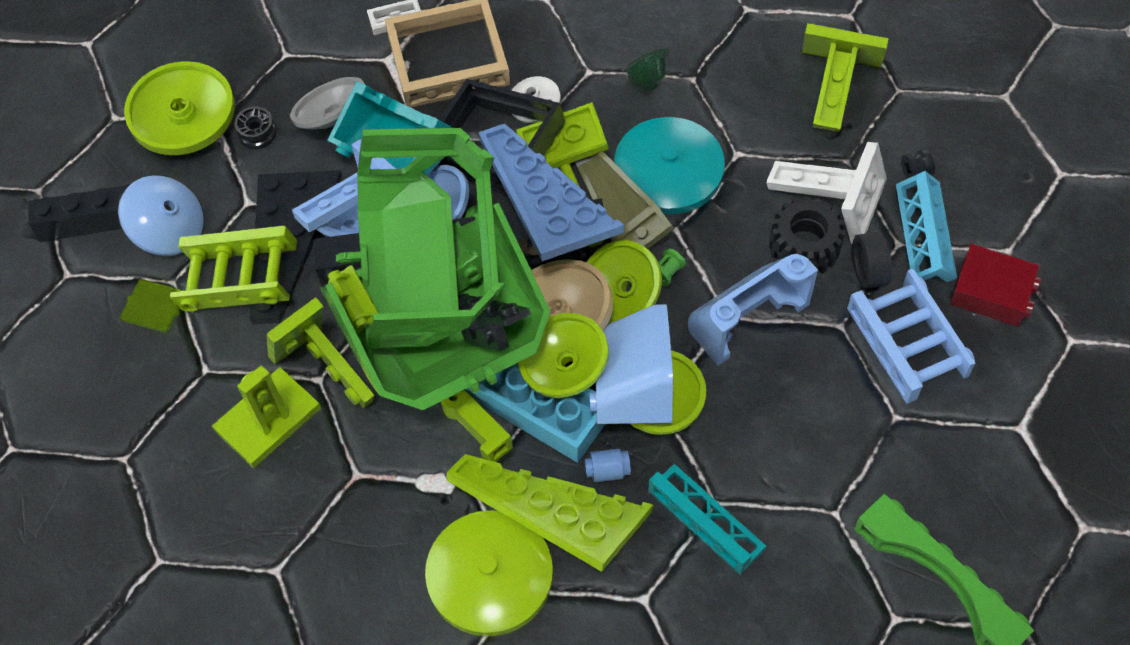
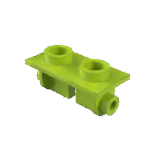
[328,265,379,334]

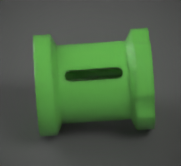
[658,248,686,287]

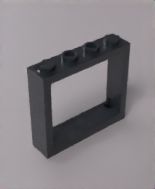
[437,79,565,191]

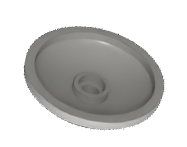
[290,77,364,130]

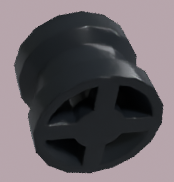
[901,148,935,179]

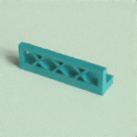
[648,464,767,575]

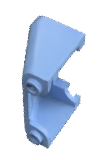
[688,254,818,365]
[590,304,673,424]

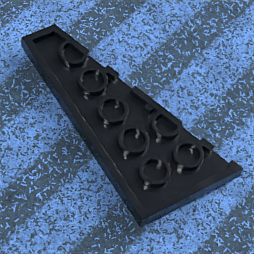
[250,170,342,325]

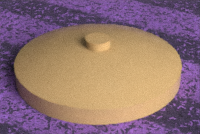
[531,259,613,331]

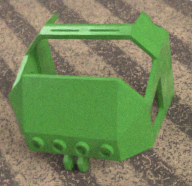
[336,128,504,349]

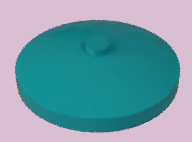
[614,117,725,214]

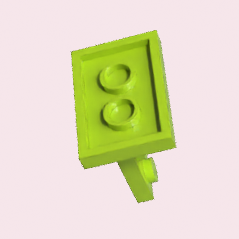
[802,23,889,132]
[267,297,374,409]
[212,365,321,469]

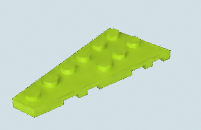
[446,454,653,572]

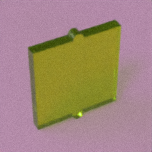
[120,279,184,333]

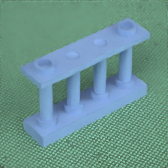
[847,269,975,404]

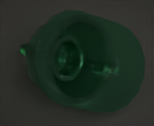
[623,48,670,91]

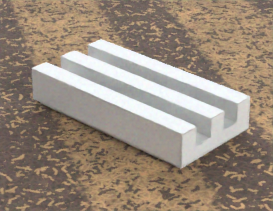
[367,0,421,35]

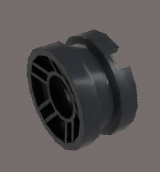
[234,106,276,150]

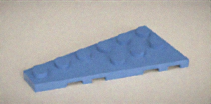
[478,124,624,261]

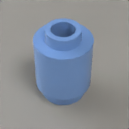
[585,449,631,483]

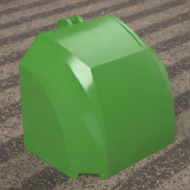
[320,202,550,410]

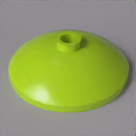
[587,240,662,324]
[518,313,609,398]
[630,350,706,435]

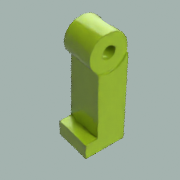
[441,390,513,462]

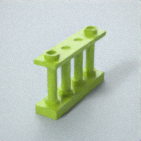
[170,226,297,312]

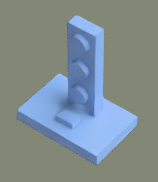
[292,139,396,232]

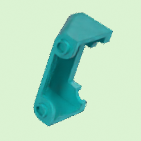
[327,81,452,176]

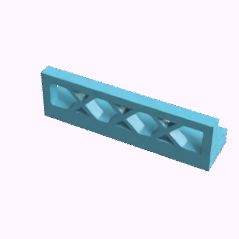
[896,171,957,282]

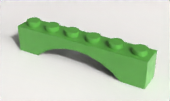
[854,494,1034,645]

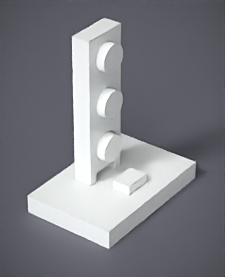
[766,142,887,244]

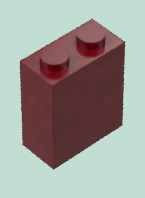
[949,243,1041,327]

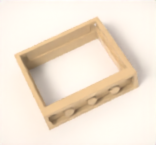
[385,0,510,108]

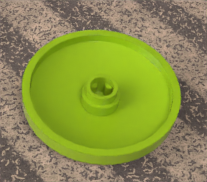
[124,61,235,155]
[425,510,553,636]

